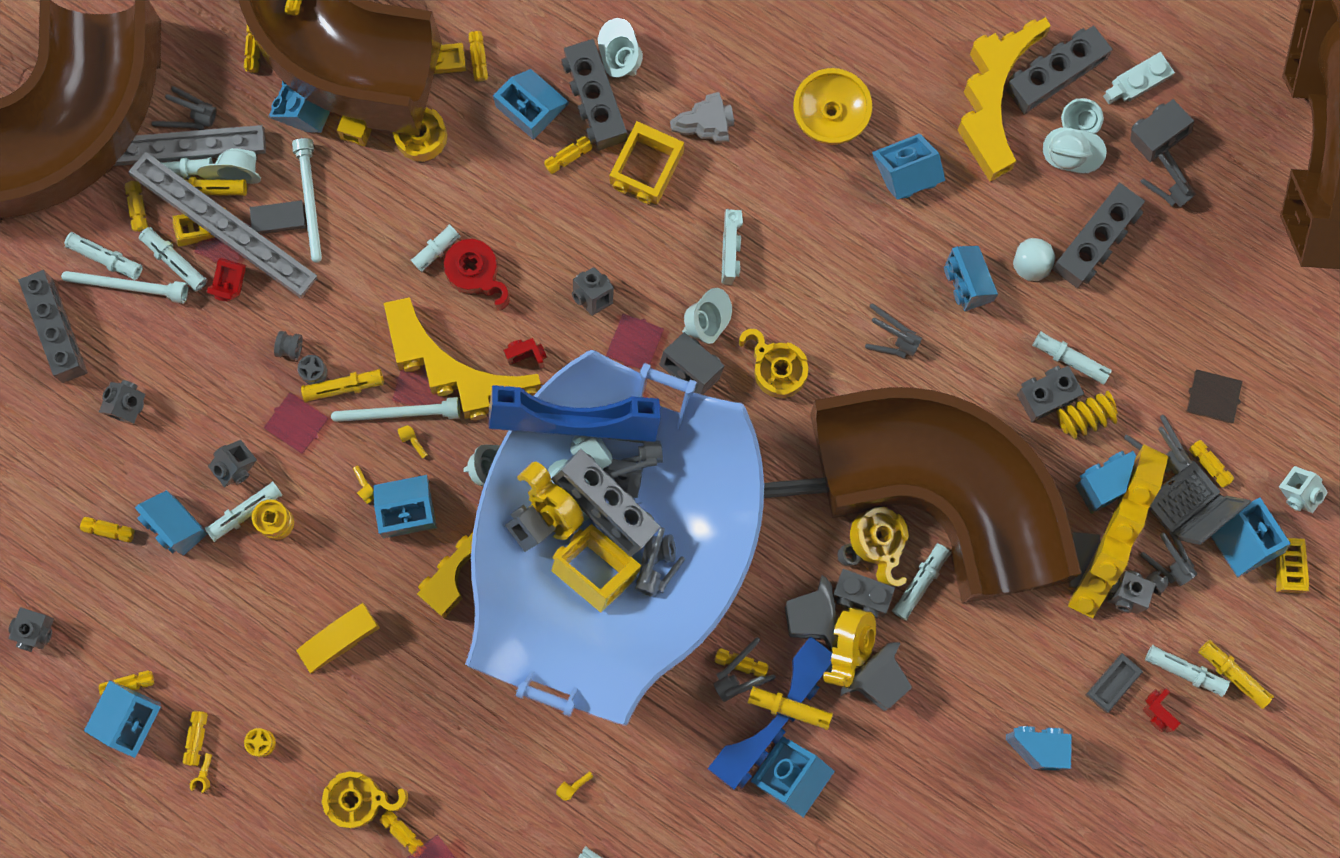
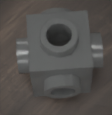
[572,267,614,316]
[99,380,146,424]
[208,440,257,487]
[1107,571,1155,614]
[8,607,54,652]

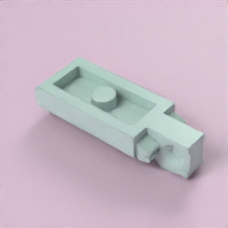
[1103,52,1175,104]
[721,209,743,285]

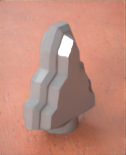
[670,92,734,143]

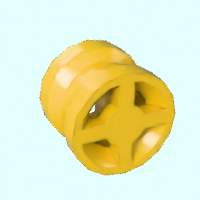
[244,728,276,757]

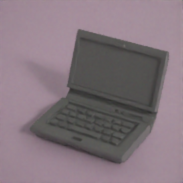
[1149,460,1251,545]

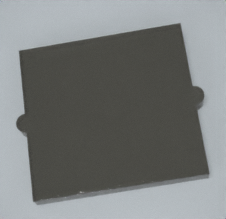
[1186,369,1242,424]

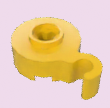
[393,108,447,162]
[739,329,809,399]
[517,461,584,540]
[850,507,909,587]
[823,608,876,687]
[322,771,408,829]

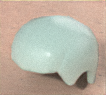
[1061,98,1104,134]
[1013,238,1055,281]

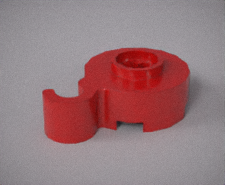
[444,238,510,311]

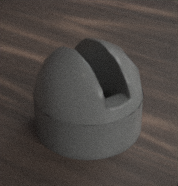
[837,543,861,566]
[1145,571,1169,595]

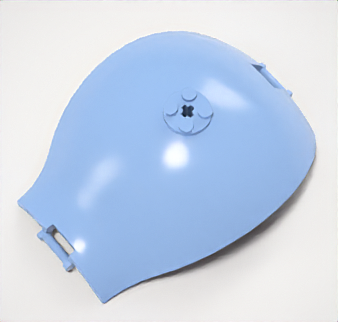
[465,350,764,725]

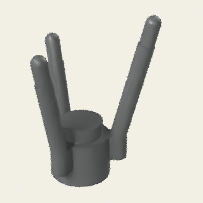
[151,86,217,130]
[1141,151,1196,207]
[865,303,922,359]
[1124,415,1192,475]
[600,437,663,478]
[635,527,685,597]
[1140,533,1198,586]
[713,637,776,702]

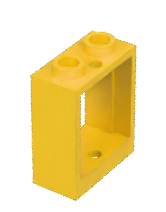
[609,121,684,205]
[551,524,641,613]

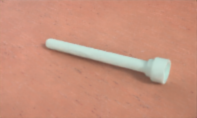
[292,138,322,263]
[61,271,188,304]
[331,397,461,422]

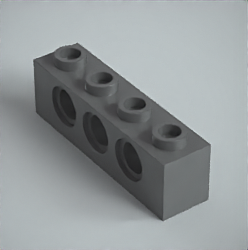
[1006,25,1113,115]
[561,39,627,151]
[1052,182,1145,289]
[18,270,88,383]
[551,449,660,557]

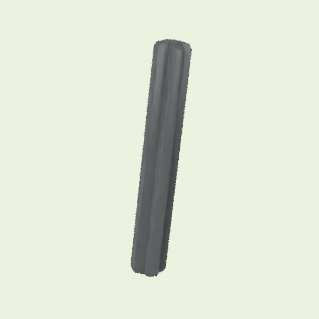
[764,478,827,498]

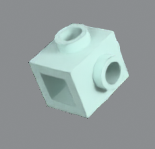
[1279,466,1328,513]

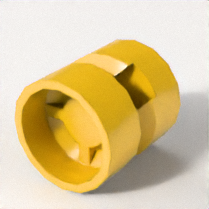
[252,499,294,540]

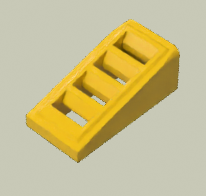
[172,208,226,247]
[1276,538,1309,594]

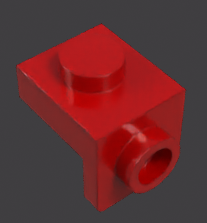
[207,258,246,302]
[503,338,547,369]
[1143,688,1181,733]

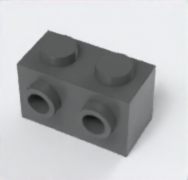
[1130,99,1194,163]
[659,332,725,395]
[1017,365,1084,422]
[833,569,895,618]

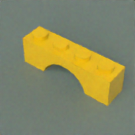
[417,533,473,619]

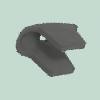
[785,574,838,652]
[841,642,912,711]

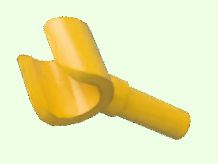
[397,425,428,459]
[353,466,374,504]
[190,753,212,793]
[556,771,593,801]

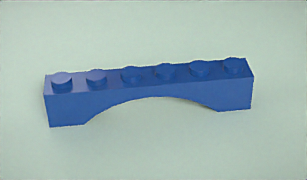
[489,385,661,442]
[707,636,832,790]

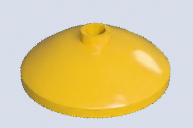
[793,68,872,145]

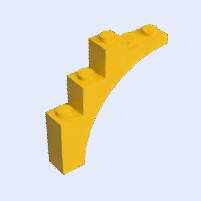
[958,17,1051,182]
[384,297,541,420]
[1068,444,1168,619]

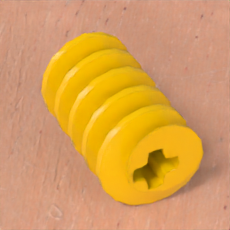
[1056,391,1118,440]

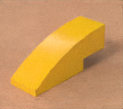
[296,603,380,674]

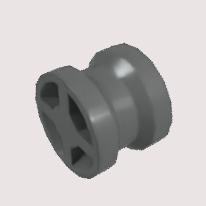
[274,331,303,361]
[298,355,328,385]
[647,534,676,563]

